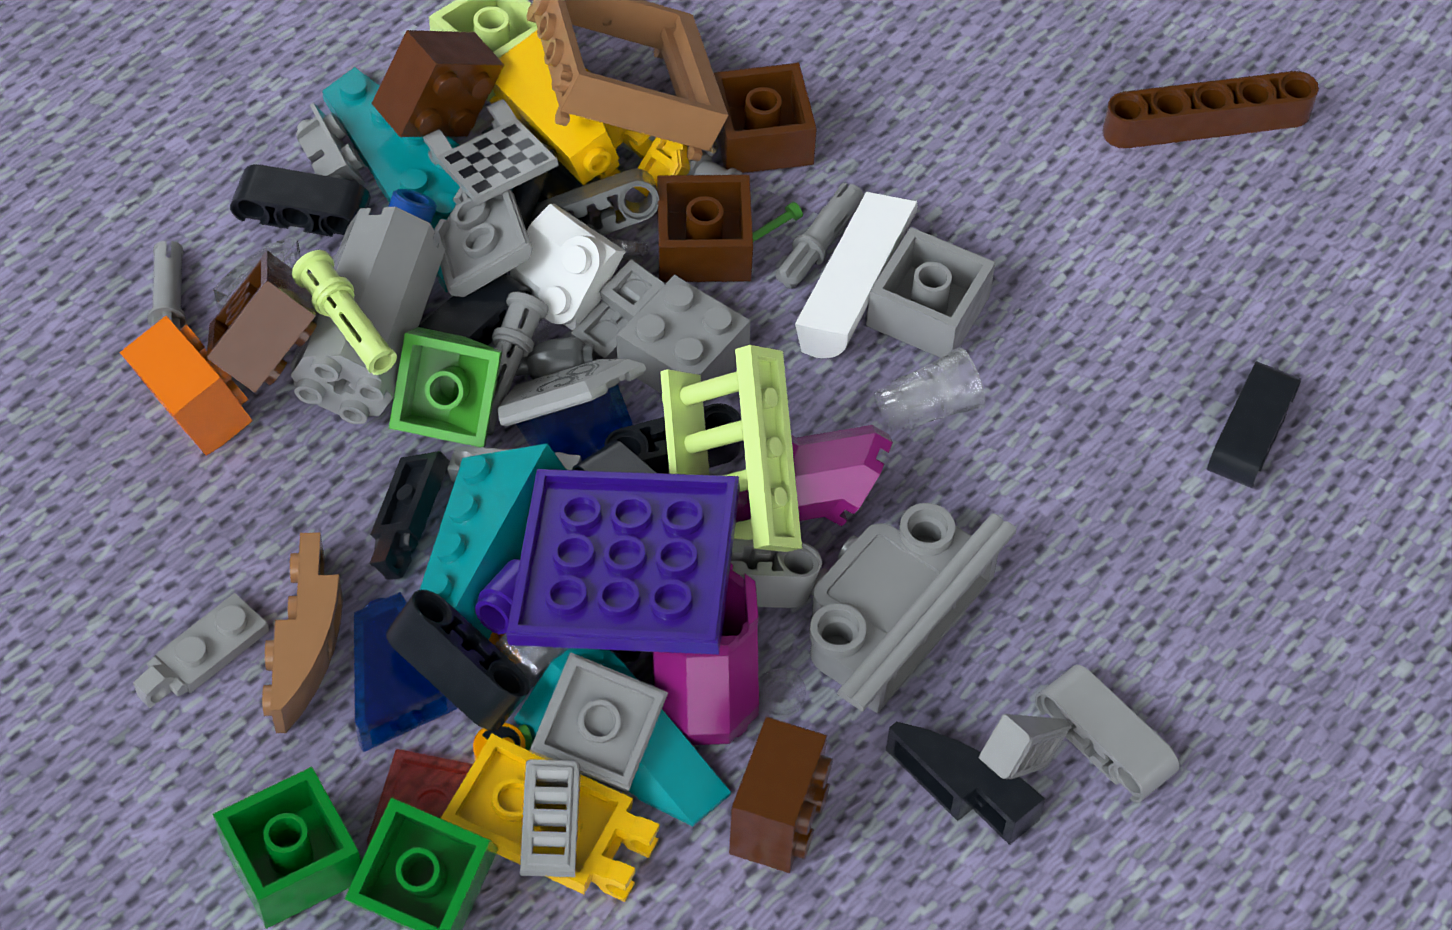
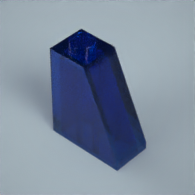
[354,592,457,752]

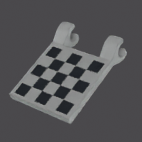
[423,99,559,205]

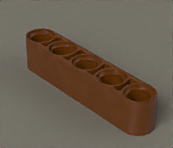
[1103,71,1319,148]

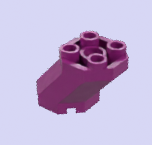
[736,425,893,527]
[653,563,759,745]

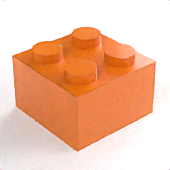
[120,316,253,455]

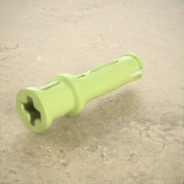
[292,250,397,375]

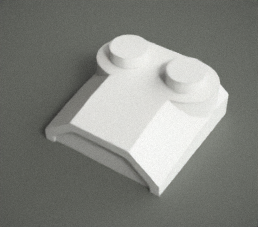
[510,204,625,331]

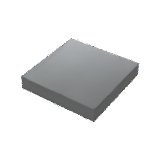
[529,652,668,792]

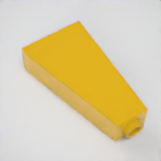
[493,30,620,186]

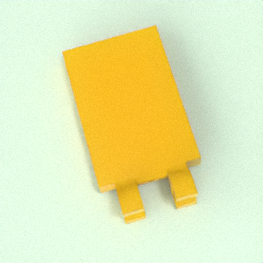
[441,734,660,902]

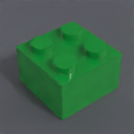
[213,767,361,929]
[345,797,498,930]

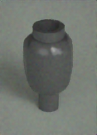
[515,337,596,379]

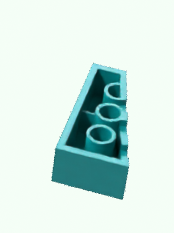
[420,443,567,640]

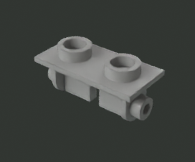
[296,102,366,186]

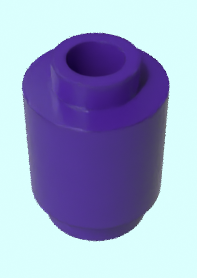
[475,559,520,634]

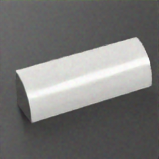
[795,192,918,358]

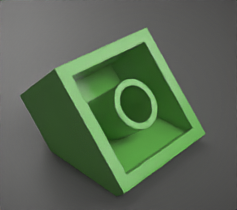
[389,327,502,447]

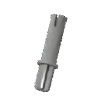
[776,183,864,289]
[147,241,186,330]

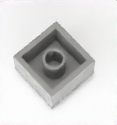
[866,227,996,362]
[617,275,751,394]

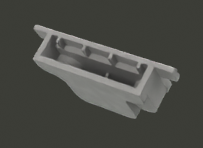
[809,503,1016,714]

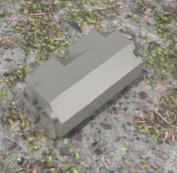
[290,207,445,424]

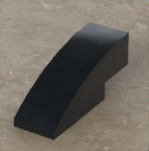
[886,722,1045,845]

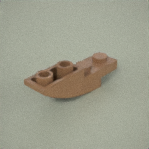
[262,532,343,733]

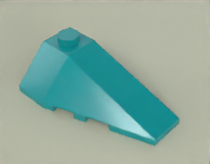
[514,648,731,827]

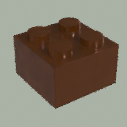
[371,30,504,137]
[713,62,817,173]
[657,175,753,282]
[729,717,833,873]

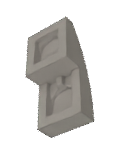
[571,259,665,359]

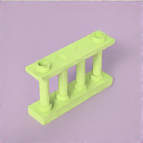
[660,345,802,552]

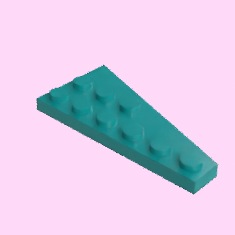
[322,67,513,293]

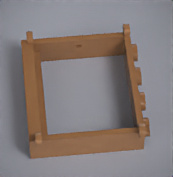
[527,0,729,162]

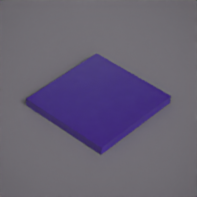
[506,469,740,655]

